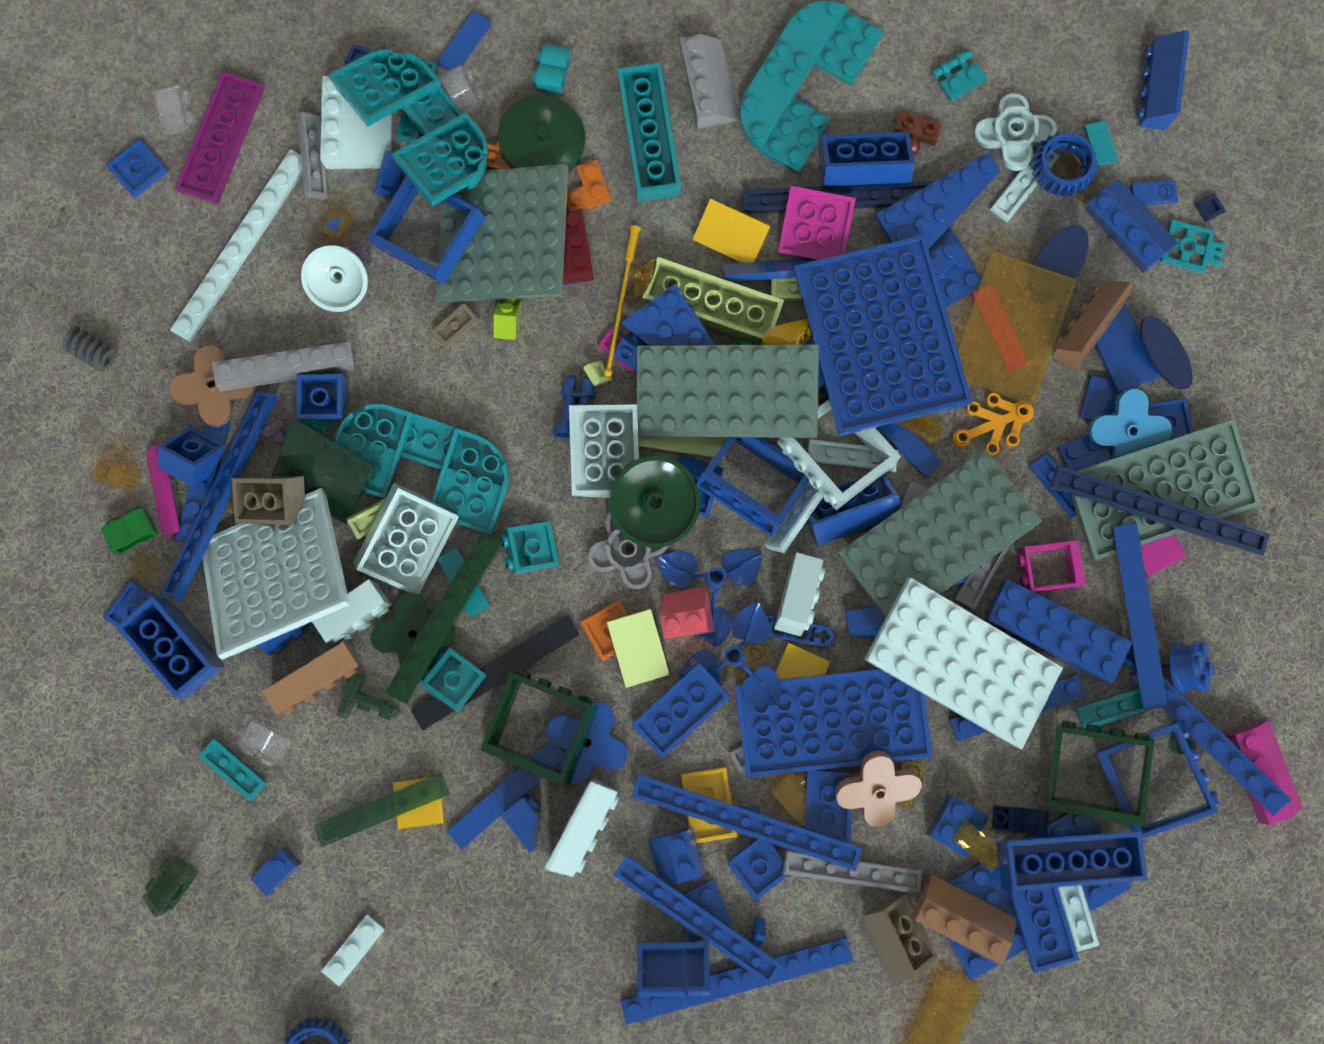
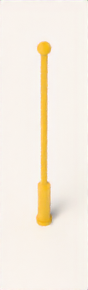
[604,225,641,377]

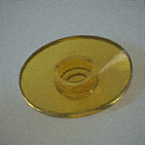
[631,257,657,299]

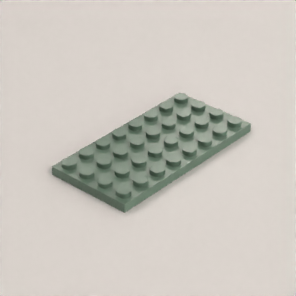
[637,345,819,438]
[1071,419,1261,561]
[838,450,1042,618]

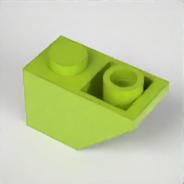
[494,298,522,340]

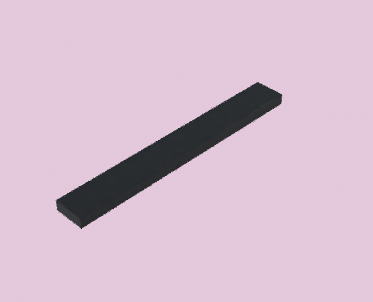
[411,616,580,731]

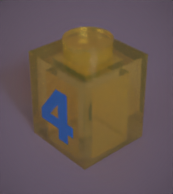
[319,208,355,246]

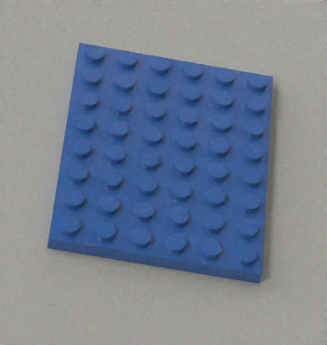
[794,235,972,436]

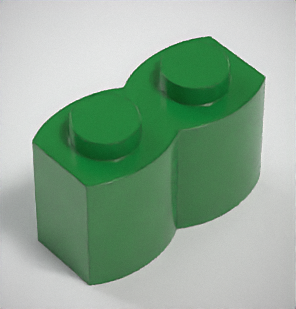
[101,507,159,555]

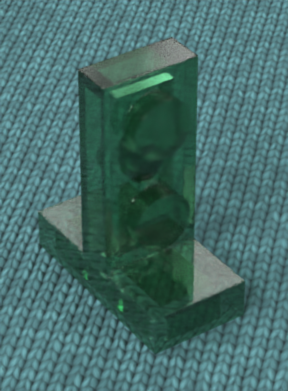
[336,672,402,721]

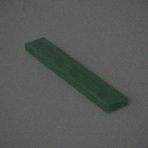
[314,773,450,848]

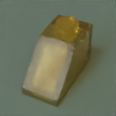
[91,459,141,493]
[769,773,807,827]
[952,821,999,872]

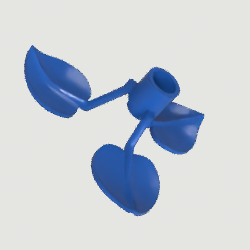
[658,549,762,647]
[679,602,782,706]

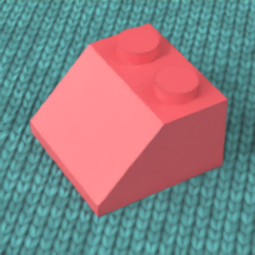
[660,586,715,639]

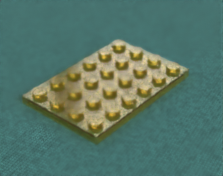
[957,251,1077,406]

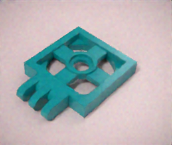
[1160,220,1226,273]

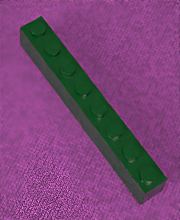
[385,532,502,705]

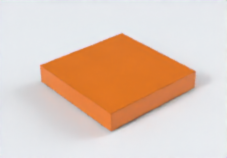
[580,600,628,662]

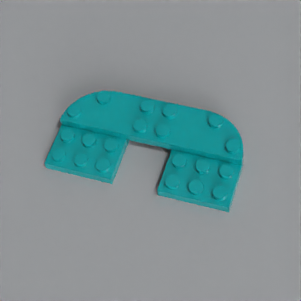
[740,1,884,174]
[329,49,488,206]
[322,404,510,535]

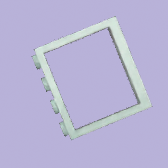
[777,400,901,510]

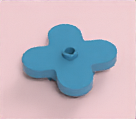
[1088,388,1172,459]

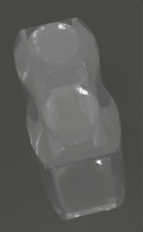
[438,65,485,115]
[154,84,196,137]
[236,718,294,766]

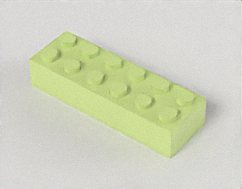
[643,257,784,345]

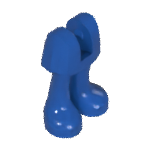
[552,375,595,438]

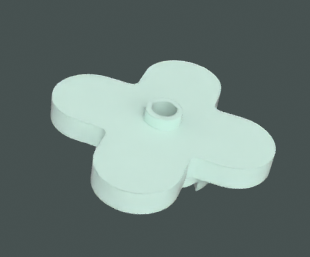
[974,94,1057,171]

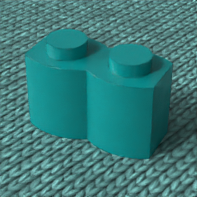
[533,44,571,95]

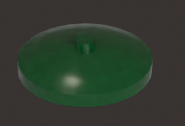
[498,95,585,173]
[609,456,701,548]

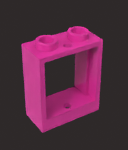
[1017,540,1086,593]

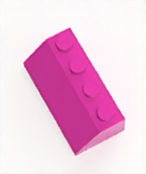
[1225,720,1303,825]

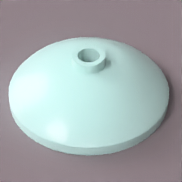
[301,245,368,312]

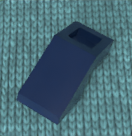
[992,805,1049,834]

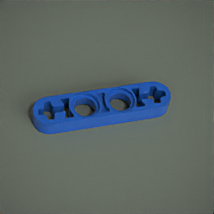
[766,615,834,647]

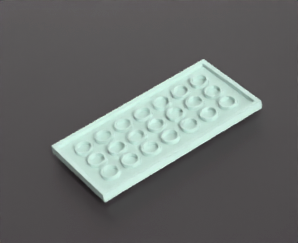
[864,578,1063,750]

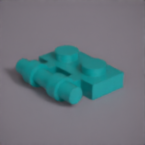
[931,49,988,102]

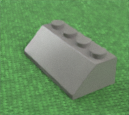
[679,34,739,129]

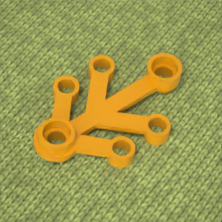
[952,393,1034,456]

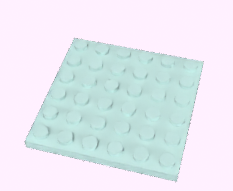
[202,488,350,660]

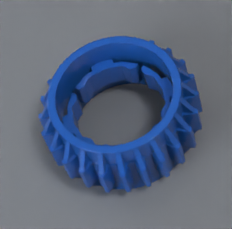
[1031,131,1098,197]
[284,1016,351,1044]

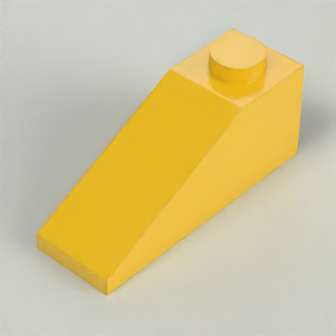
[762,319,811,345]

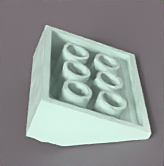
[320,76,392,169]
[569,404,639,498]
[353,483,459,594]
[545,778,620,877]

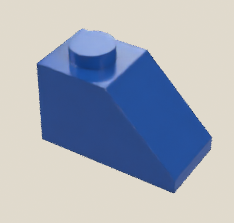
[252,847,302,897]

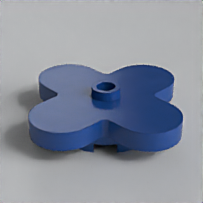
[547,702,628,784]

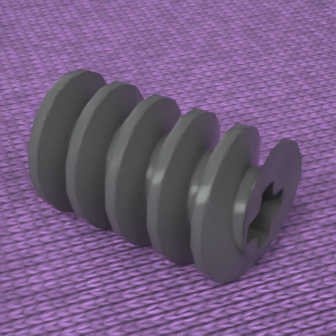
[63,326,117,371]

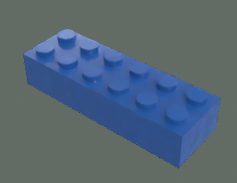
[983,579,1133,684]
[996,832,1148,891]

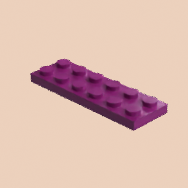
[175,71,265,205]

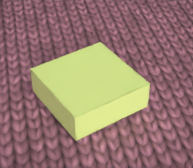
[583,361,612,387]

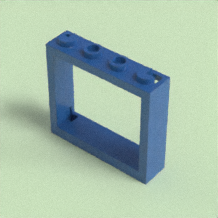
[367,176,486,285]
[695,437,809,537]
[1096,720,1220,839]

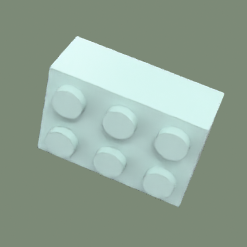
[774,553,825,636]
[312,580,393,644]

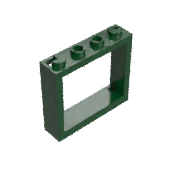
[480,670,599,785]
[1045,720,1154,827]

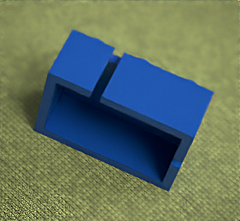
[637,942,711,997]

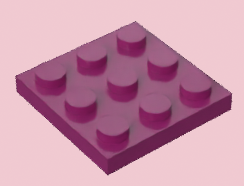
[777,186,856,260]

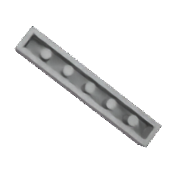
[212,341,355,392]

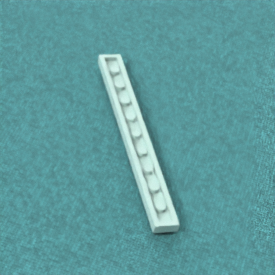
[170,149,302,343]

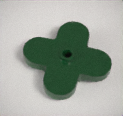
[370,593,456,669]

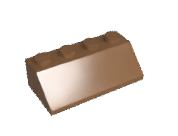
[1053,280,1134,371]
[262,640,361,716]
[910,874,1016,966]

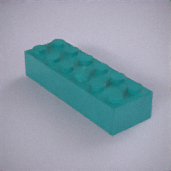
[617,62,681,202]

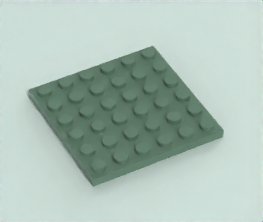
[436,164,568,303]

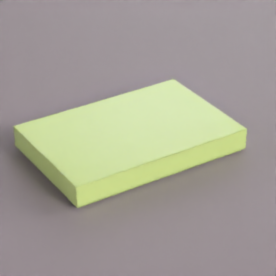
[607,609,670,688]

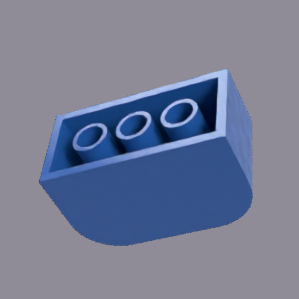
[116,596,224,699]

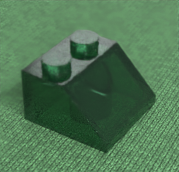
[142,856,200,917]

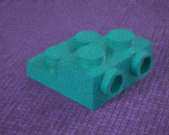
[500,521,559,575]
[421,648,486,713]

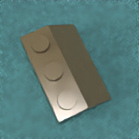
[231,476,305,525]
[862,892,938,983]

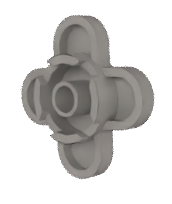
[588,513,668,589]

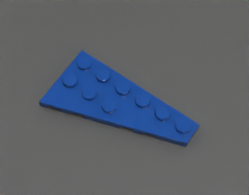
[875,152,1001,250]
[621,284,716,346]

